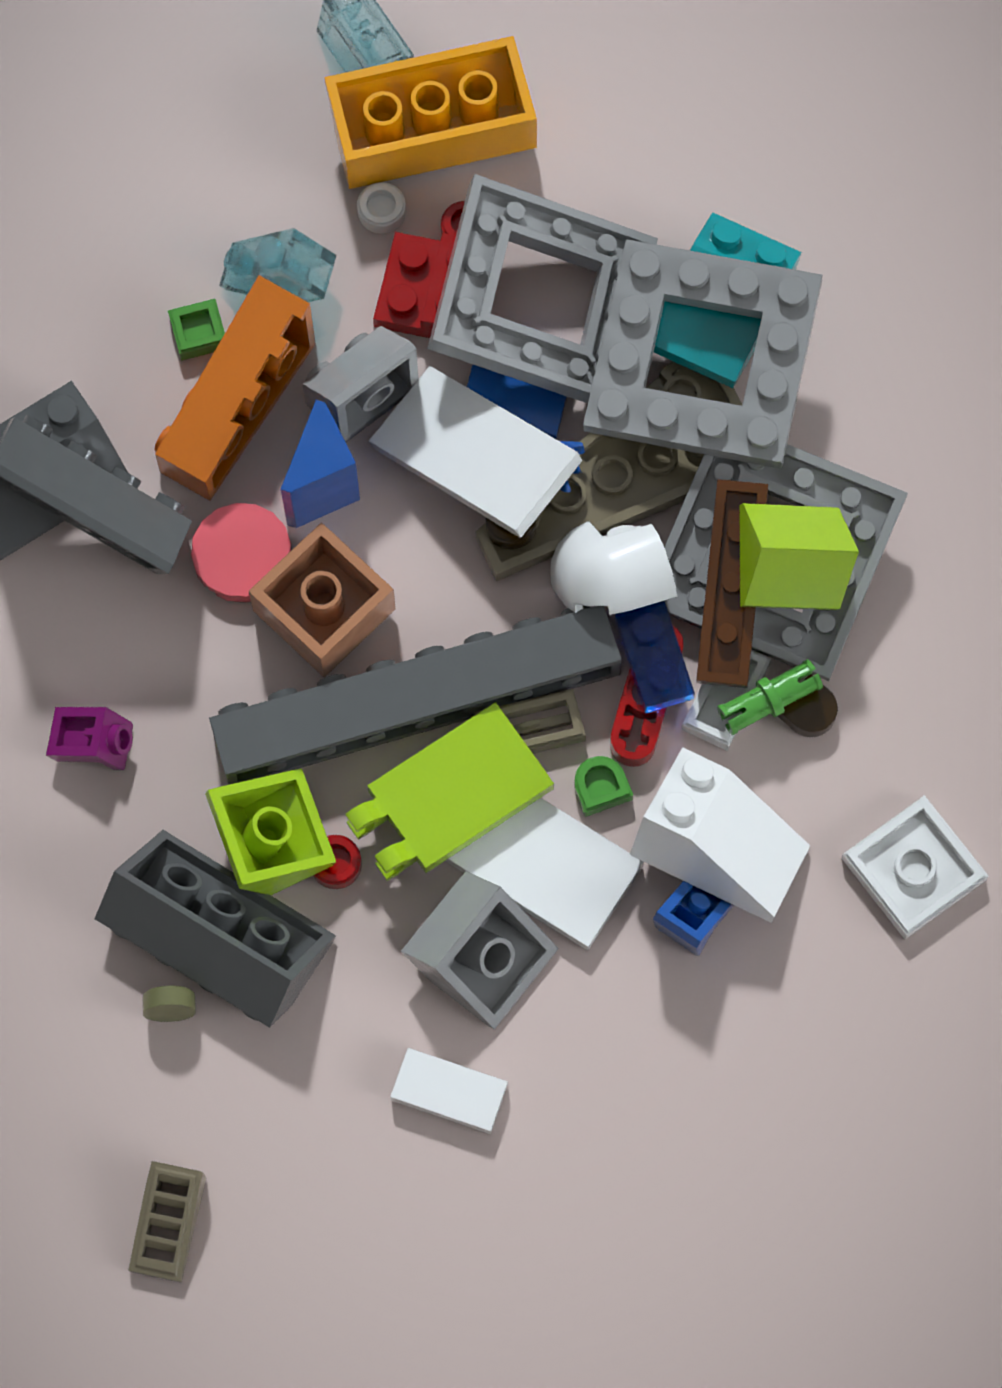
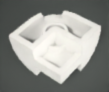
[551,521,678,615]

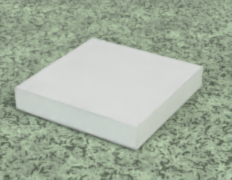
[841,795,989,939]

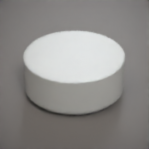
[357,182,406,234]

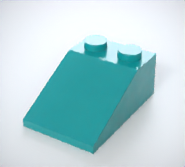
[654,212,802,388]

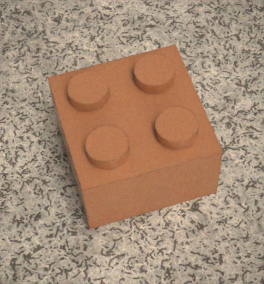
[249,522,396,678]

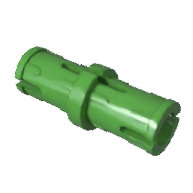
[717,659,823,735]

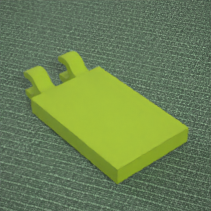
[345,702,554,881]

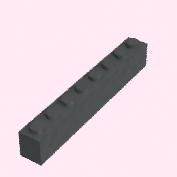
[209,605,622,785]

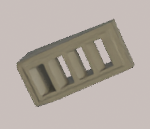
[128,1161,206,1283]

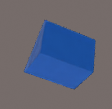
[280,400,360,528]

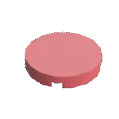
[191,503,292,602]

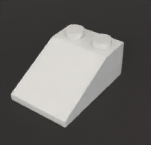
[630,747,810,923]

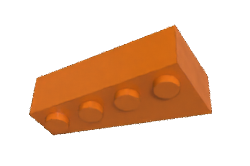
[154,275,316,501]

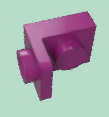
[46,707,133,770]

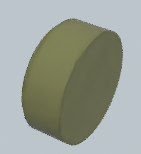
[142,985,196,1022]

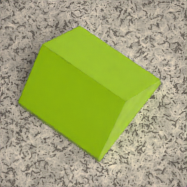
[740,503,859,610]
[205,768,336,895]

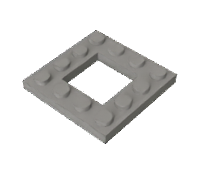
[427,174,658,403]
[583,239,823,469]
[647,444,908,681]

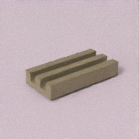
[474,689,586,754]

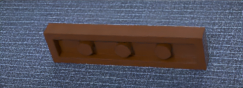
[696,479,768,688]

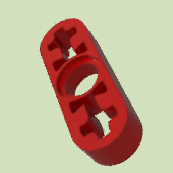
[610,622,683,767]

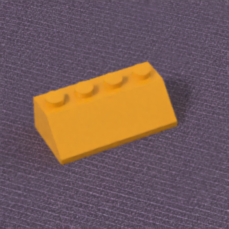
[324,36,537,189]

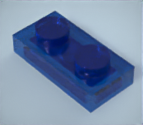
[614,601,695,713]

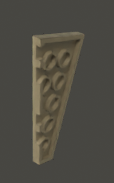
[475,361,742,581]

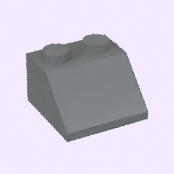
[302,326,418,442]
[401,871,559,1029]

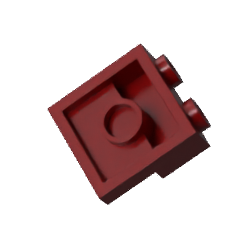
[373,232,456,338]

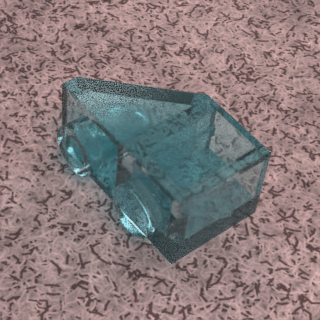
[219,228,337,302]

